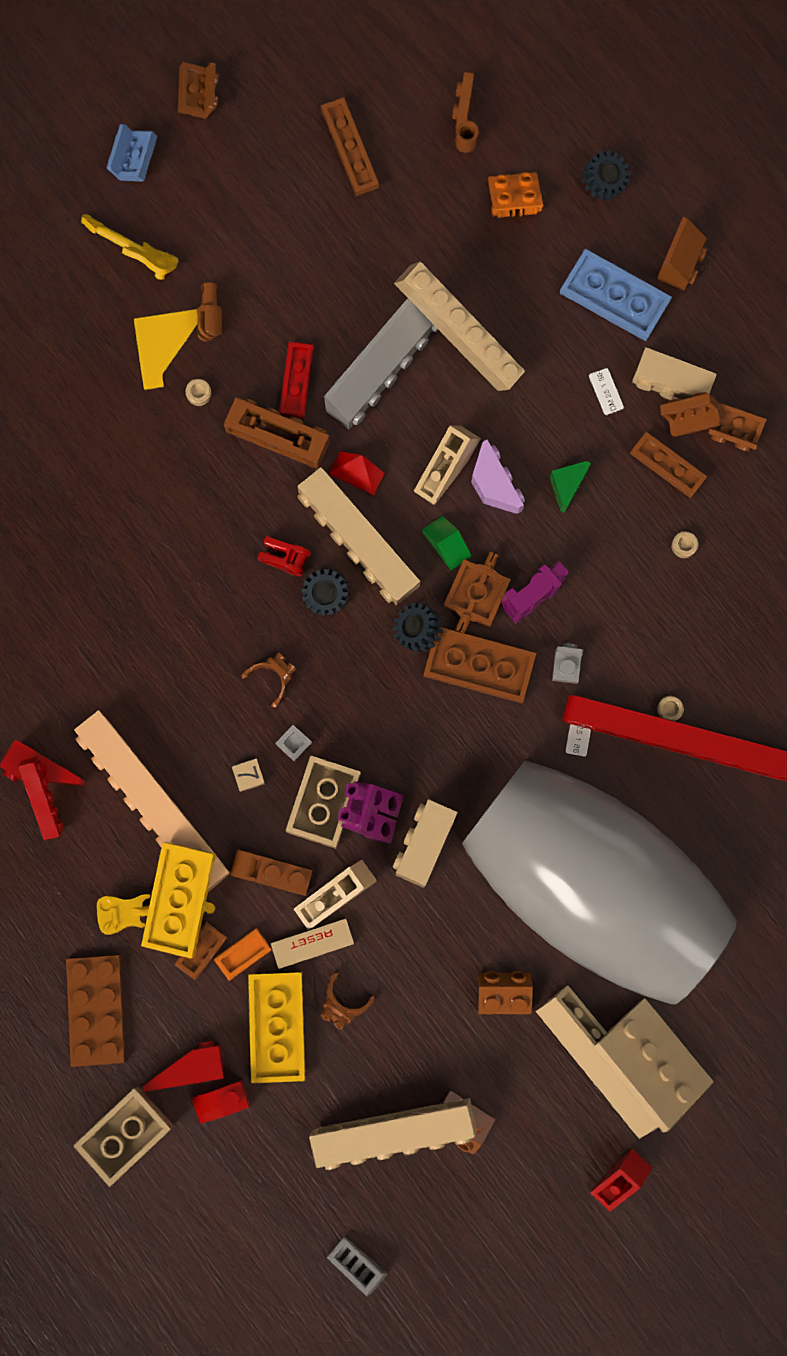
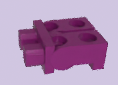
[500,561,569,624]
[338,781,404,844]

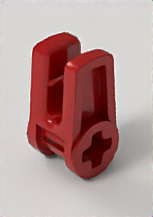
[257,536,311,577]

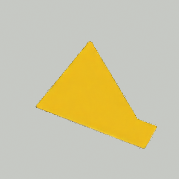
[134,309,197,390]

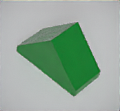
[550,461,591,513]
[422,516,472,571]

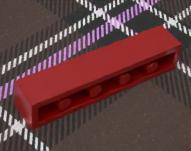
[18,757,63,840]

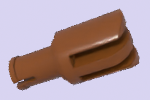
[197,283,222,342]

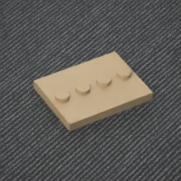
[593,998,714,1133]

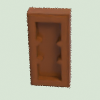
[174,922,228,980]

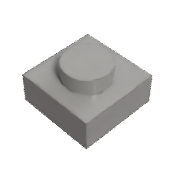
[275,725,312,762]

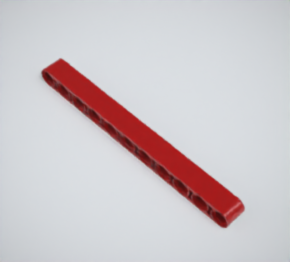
[562,695,787,782]

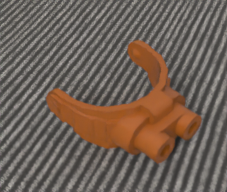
[241,652,296,708]
[321,972,375,1030]

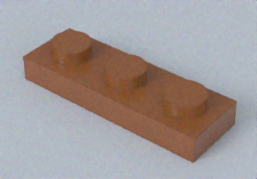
[630,432,707,498]

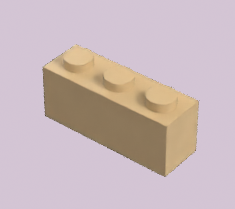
[632,348,717,400]

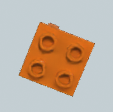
[488,172,543,218]

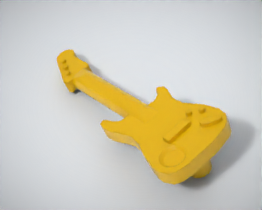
[81,214,178,280]
[97,894,215,935]

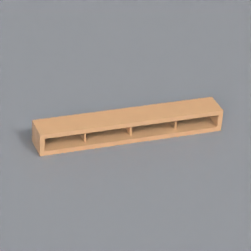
[74,710,230,892]

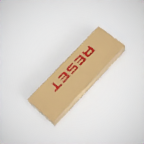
[271,919,354,969]

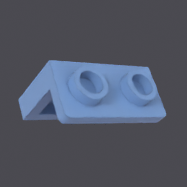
[107,124,157,181]

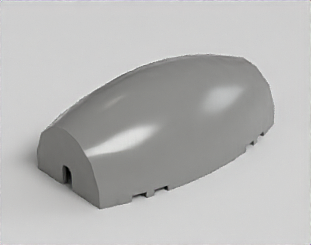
[462,760,737,1004]

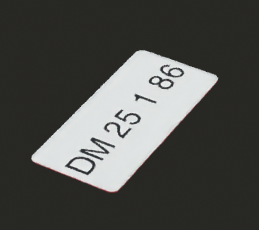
[589,368,624,415]
[565,724,591,757]

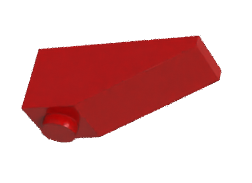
[0,739,86,786]
[142,1041,225,1092]

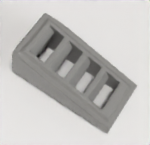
[327,1236,388,1296]

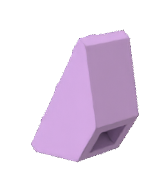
[471,440,525,514]

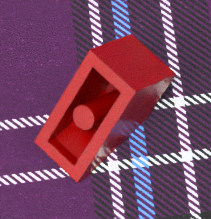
[192,1079,251,1124]
[590,1149,653,1211]

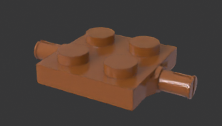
[443,552,511,634]

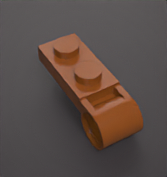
[452,72,478,153]
[230,850,312,896]

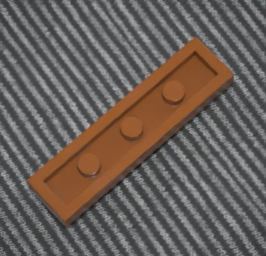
[321,97,379,196]

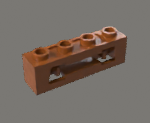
[224,398,330,469]

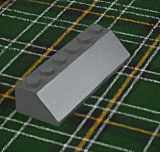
[324,298,438,430]

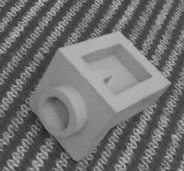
[552,643,583,684]

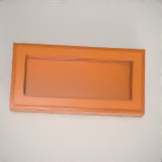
[214,928,272,981]

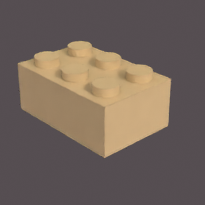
[286,756,361,849]
[393,799,457,888]
[74,1086,174,1187]

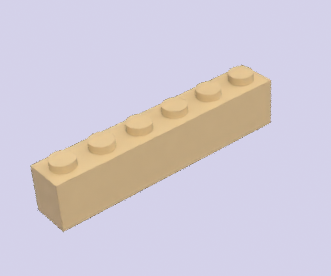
[394,261,525,391]
[297,467,420,606]
[536,985,658,1139]
[309,1098,477,1170]

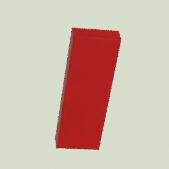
[279,341,314,419]

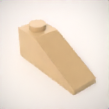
[414,425,481,505]
[294,860,377,930]

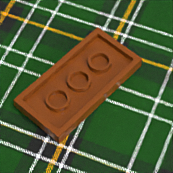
[423,627,536,704]
[66,955,126,1067]

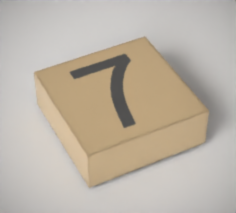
[232,759,265,792]

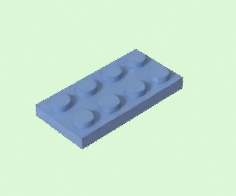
[560,249,672,341]

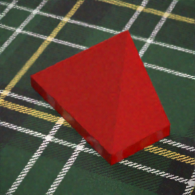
[329,451,385,496]

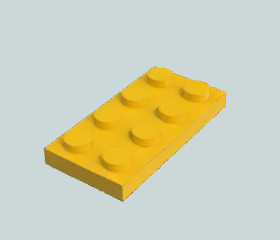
[141,842,216,959]
[248,973,305,1083]

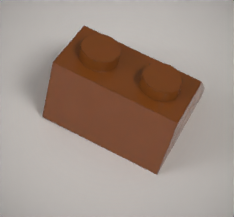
[657,217,707,291]

